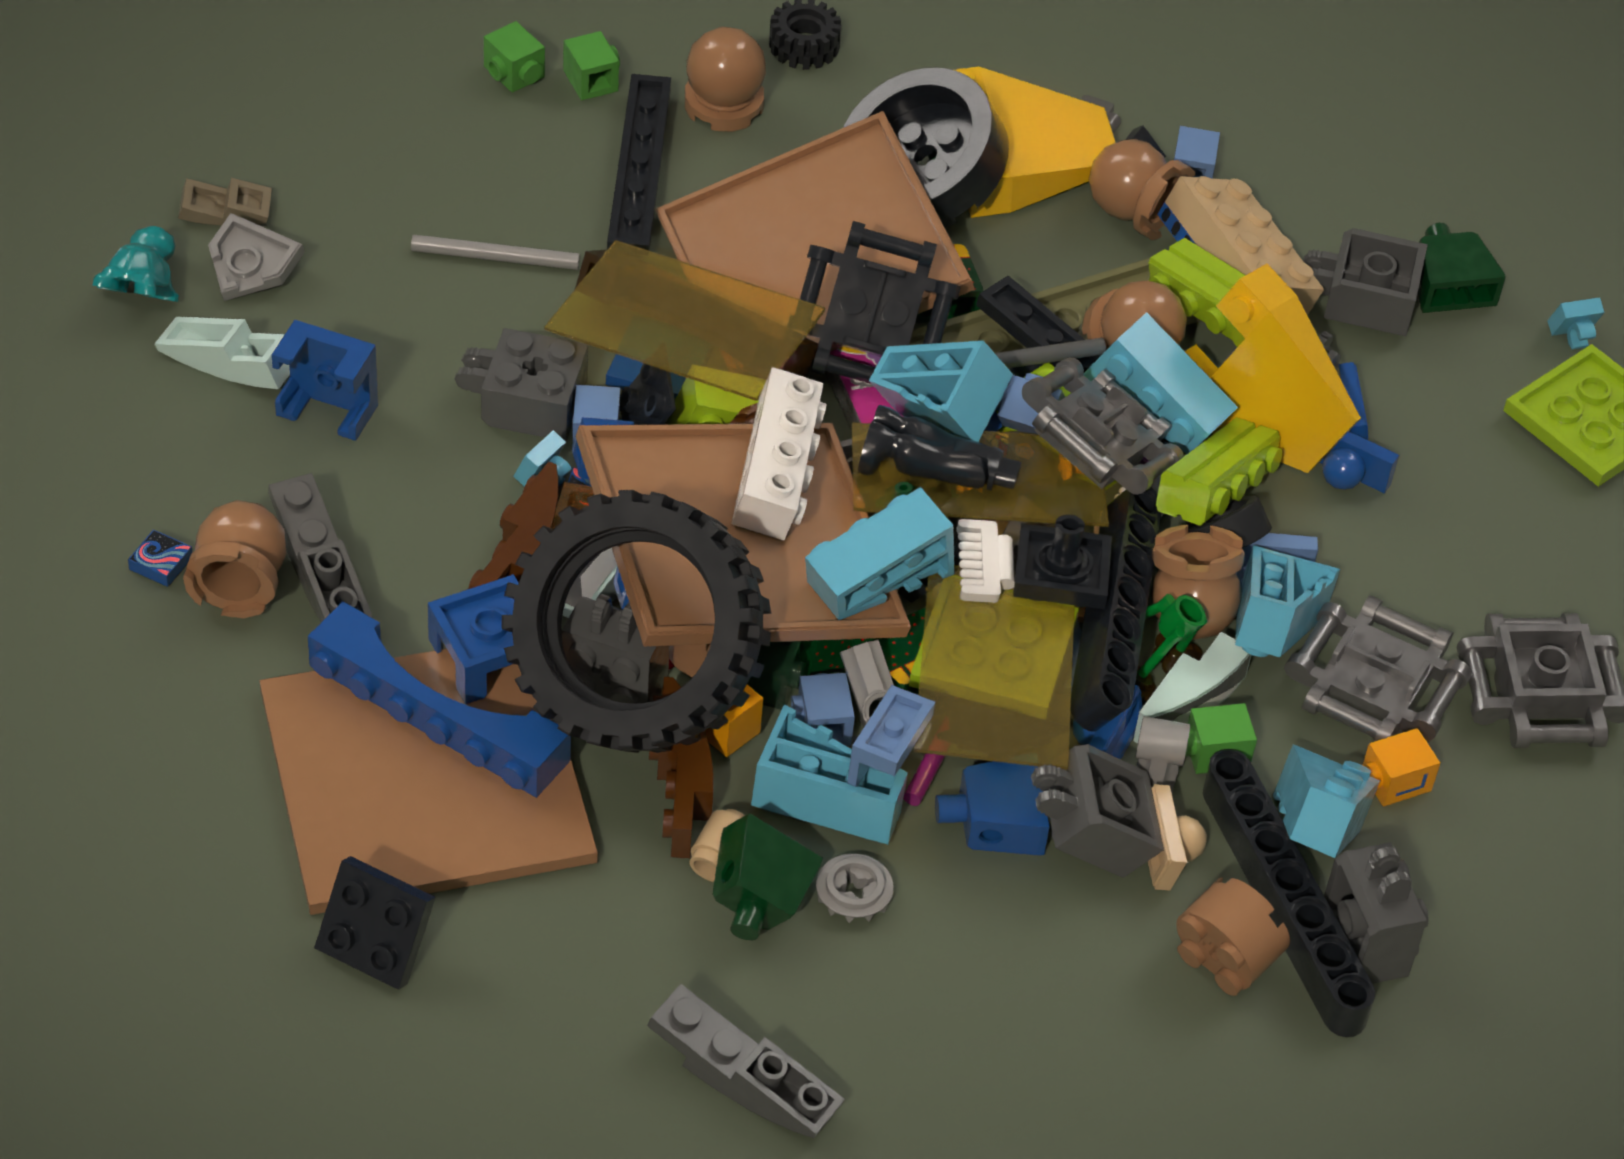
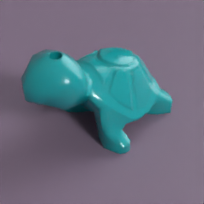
[92,226,179,302]

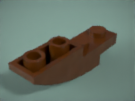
[468,461,558,589]
[649,677,713,858]

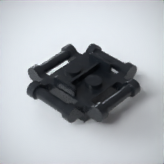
[787,221,961,384]

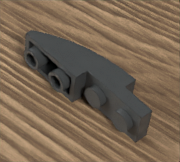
[268,473,373,622]
[647,983,845,1138]

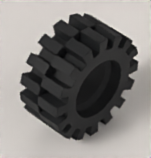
[769,0,842,70]

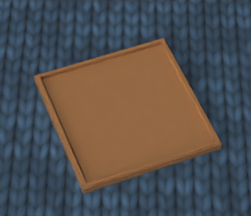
[655,111,975,380]
[575,423,911,647]
[259,649,598,915]

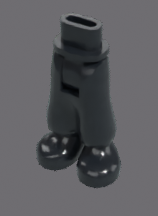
[858,405,1022,491]

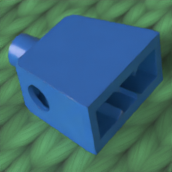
[935,754,1050,855]

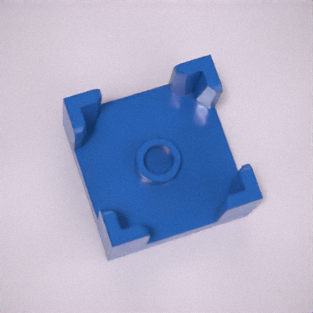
[271,319,378,441]
[428,574,519,704]

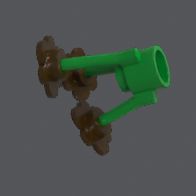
[1135,594,1207,702]

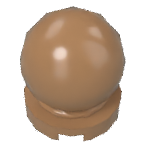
[685,26,766,132]
[1089,139,1195,240]
[1082,281,1187,350]
[183,500,287,618]
[1151,525,1245,640]

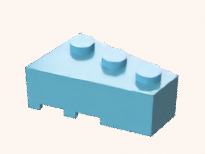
[1083,312,1238,454]
[869,341,1013,442]
[805,487,954,620]
[1235,545,1340,657]
[751,704,908,845]
[1273,744,1380,858]

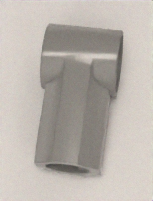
[840,640,894,727]
[1136,716,1190,793]

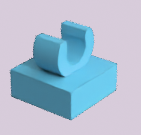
[1547,297,1605,350]
[513,430,572,487]

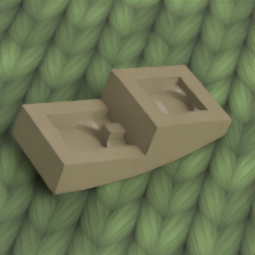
[178,178,272,225]

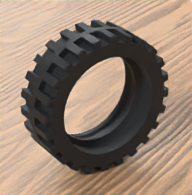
[502,490,771,753]

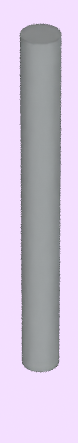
[411,234,580,270]

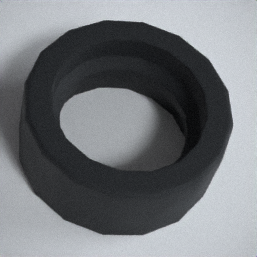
[1185,495,1272,548]

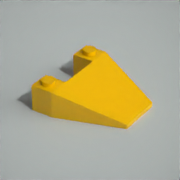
[955,66,1116,218]
[1185,263,1361,473]

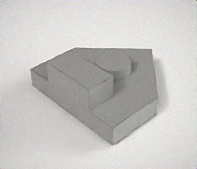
[208,213,305,301]

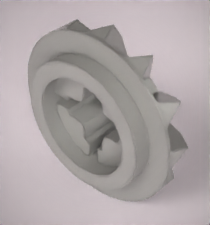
[816,854,894,923]

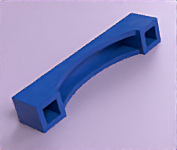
[308,602,571,798]

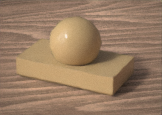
[1148,784,1207,891]

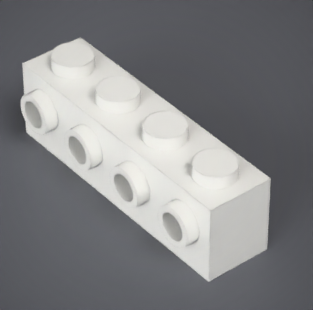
[731,367,827,541]

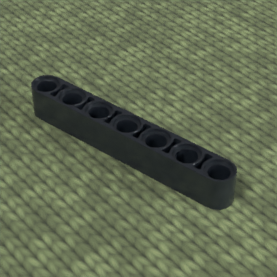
[1069,487,1162,732]
[1202,749,1375,1037]

